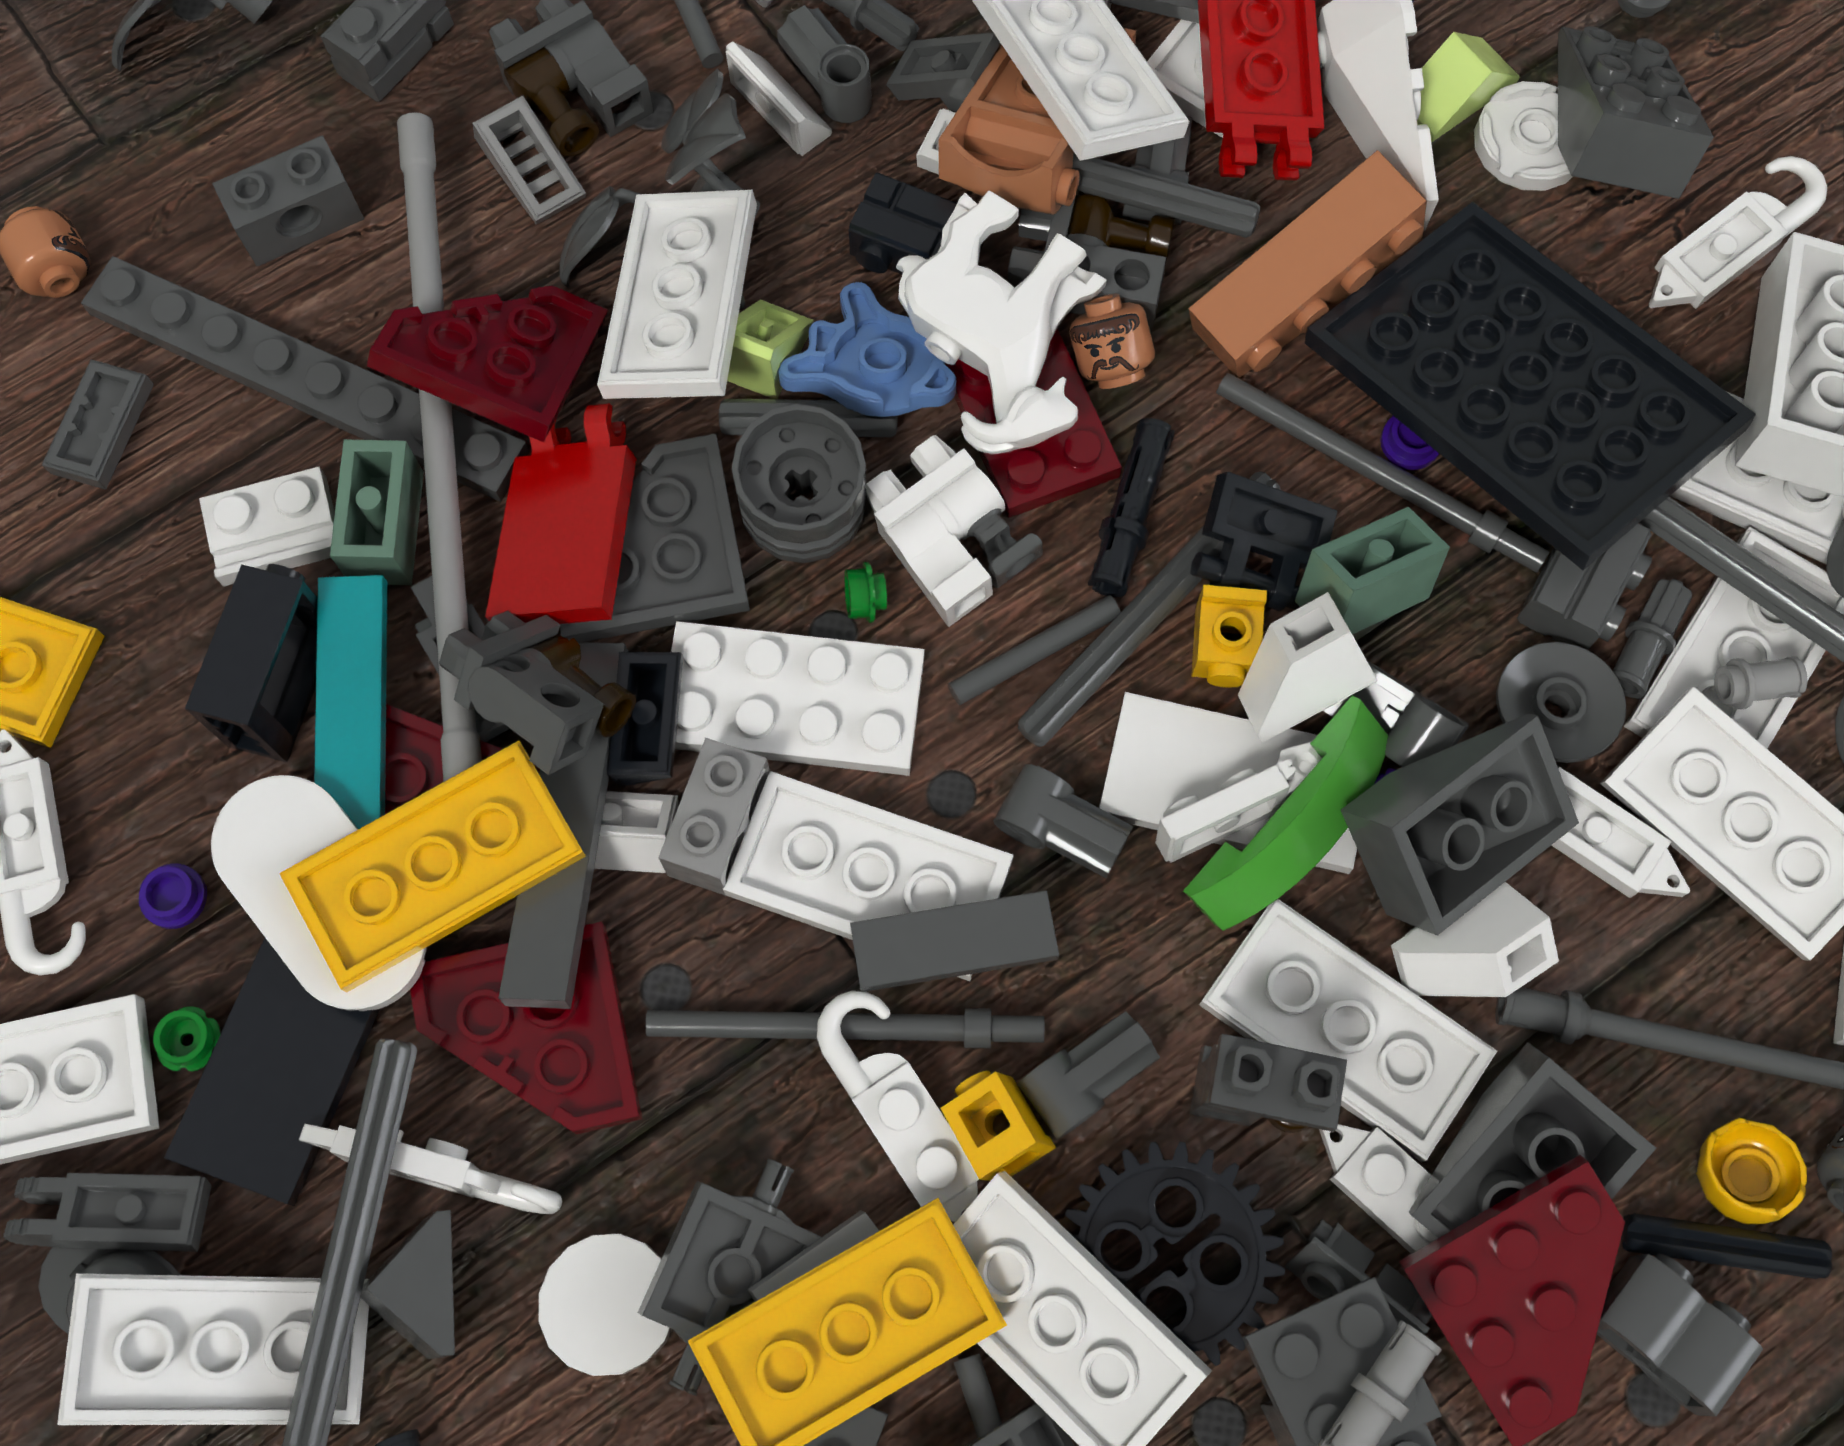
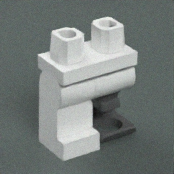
[865,435,1043,627]

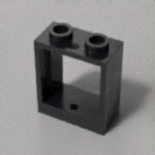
[185,564,318,762]

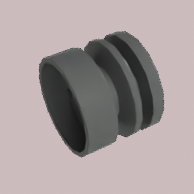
[732,404,867,563]

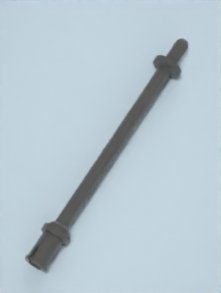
[1495,987,1844,1090]

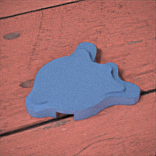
[778,282,957,417]

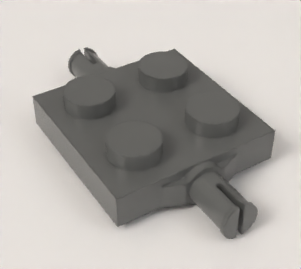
[637,1159,821,1396]

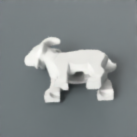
[896,190,1107,454]

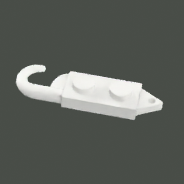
[1649,156,1828,309]
[0,729,86,976]
[1552,767,1690,898]
[817,991,979,1223]
[299,1124,562,1214]
[1319,1124,1438,1254]

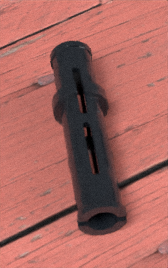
[1088,418,1175,598]

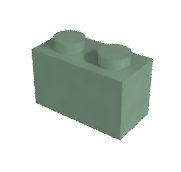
[330,439,424,585]
[1295,507,1450,635]

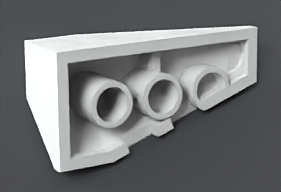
[1317,0,1439,231]

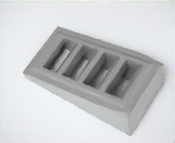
[473,96,586,225]

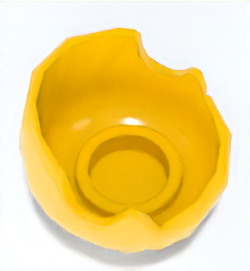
[1696,1118,1807,1224]

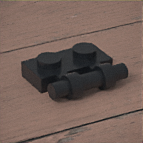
[1190,472,1338,611]

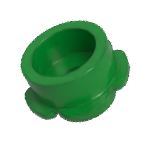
[844,562,887,623]
[153,1006,221,1072]

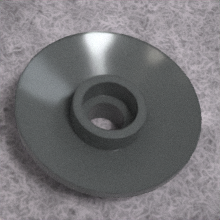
[1496,642,1626,763]

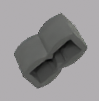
[1597,1253,1763,1417]

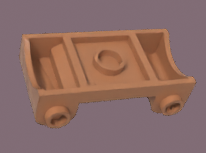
[939,28,1136,215]

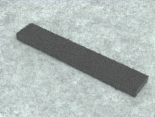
[499,642,628,1009]

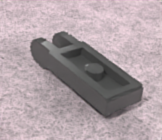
[3,1173,212,1252]

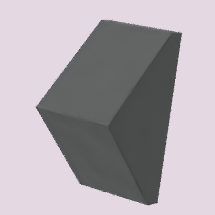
[361,1210,455,1359]

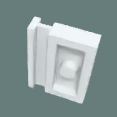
[199,466,335,587]

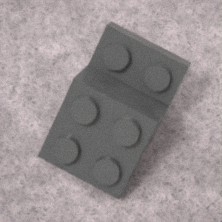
[1242,1277,1442,1446]

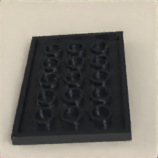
[1304,202,1756,570]

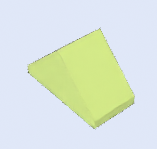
[1417,32,1520,142]
[727,299,814,399]

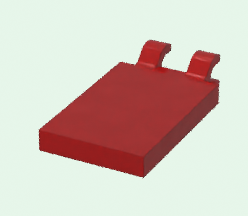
[1198,0,1325,181]
[485,403,637,624]

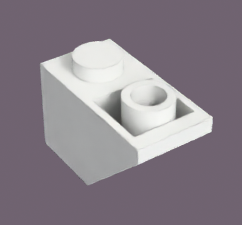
[1238,592,1378,743]
[1391,882,1559,997]

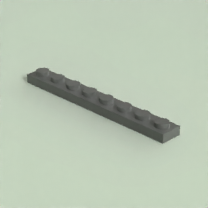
[81,256,530,502]

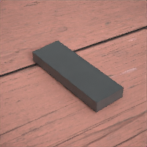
[850,891,1059,991]

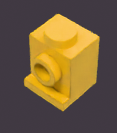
[1191,585,1267,688]
[940,1071,1056,1181]

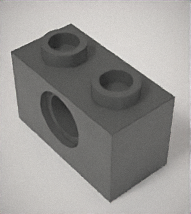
[212,135,364,267]

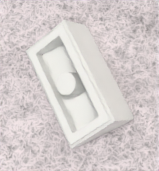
[726,41,832,156]
[594,791,678,873]

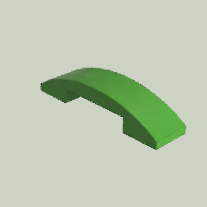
[1183,695,1388,931]

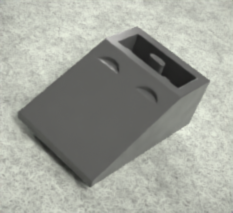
[1558,26,1714,199]

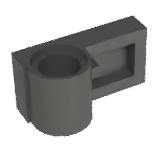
[1323,660,1469,767]

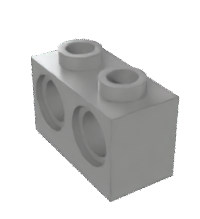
[658,737,770,896]

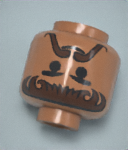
[0,206,91,298]
[1070,293,1155,389]

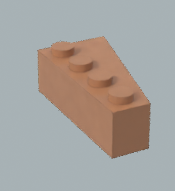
[1188,150,1427,378]

